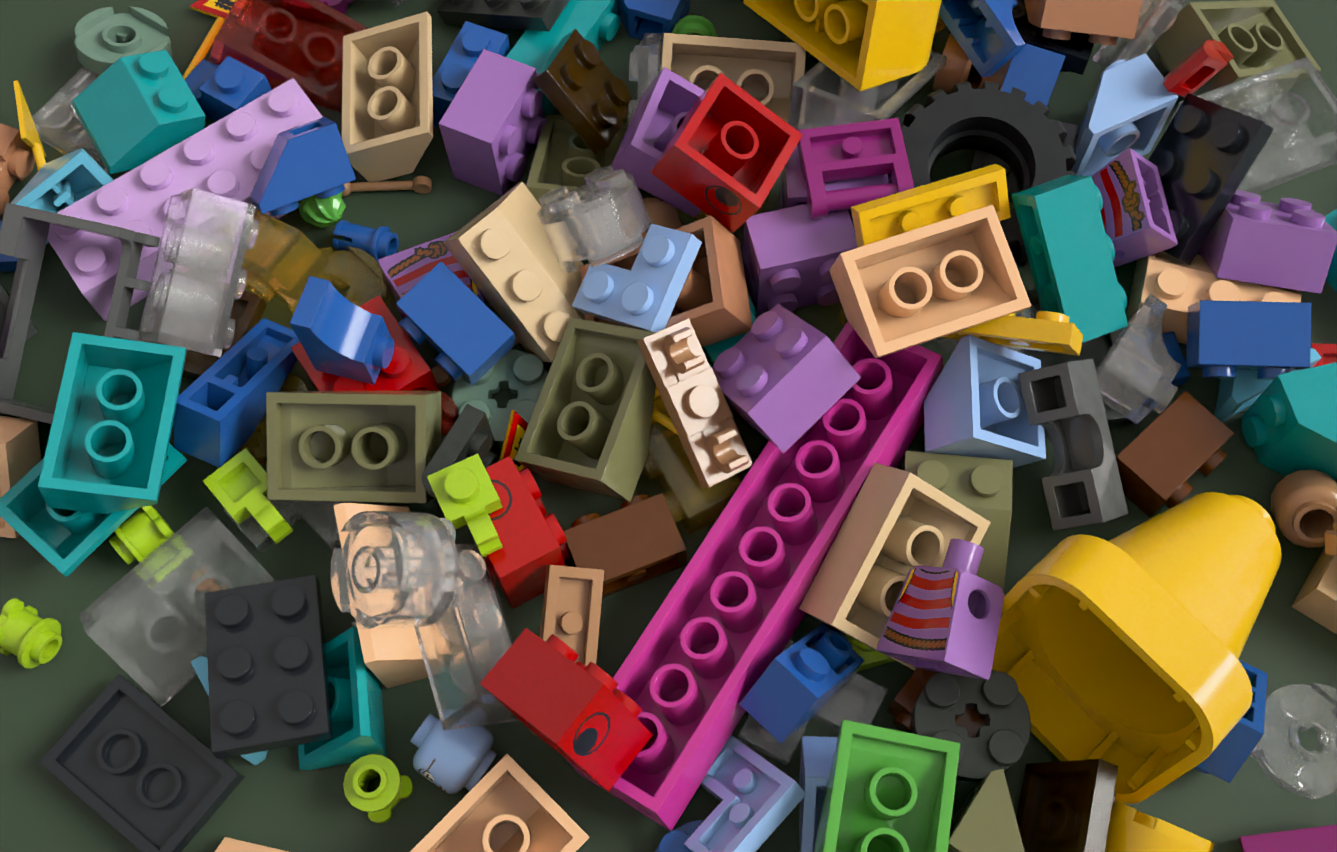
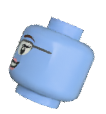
[410,708,497,794]

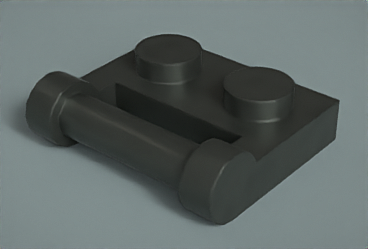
[422,404,500,528]

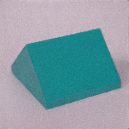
[298,626,387,770]

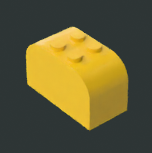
[743,0,942,92]

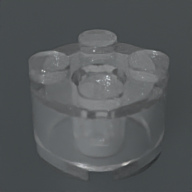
[537,165,653,273]
[331,511,463,629]

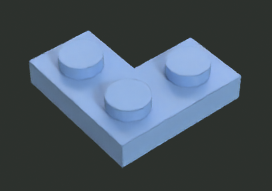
[572,223,702,332]
[684,735,806,852]

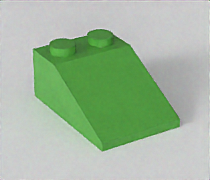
[814,720,960,852]

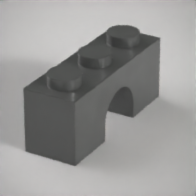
[1018,359,1129,531]

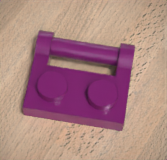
[797,118,914,219]

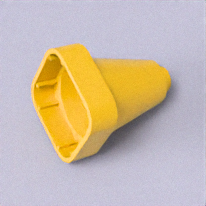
[992,492,1282,804]

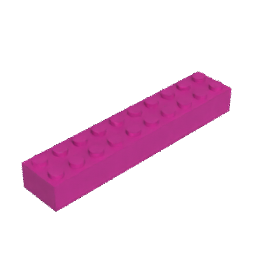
[564,321,944,831]

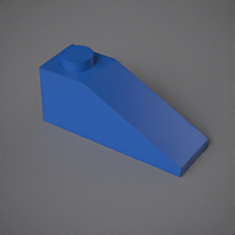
[173,318,300,468]

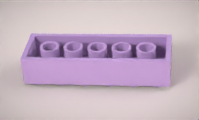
[47,78,323,321]

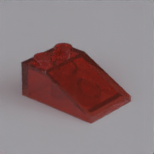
[209,0,369,113]

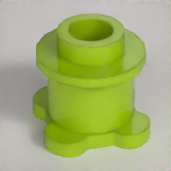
[108,505,182,566]
[0,598,62,669]
[343,754,414,824]

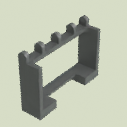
[0,203,161,424]

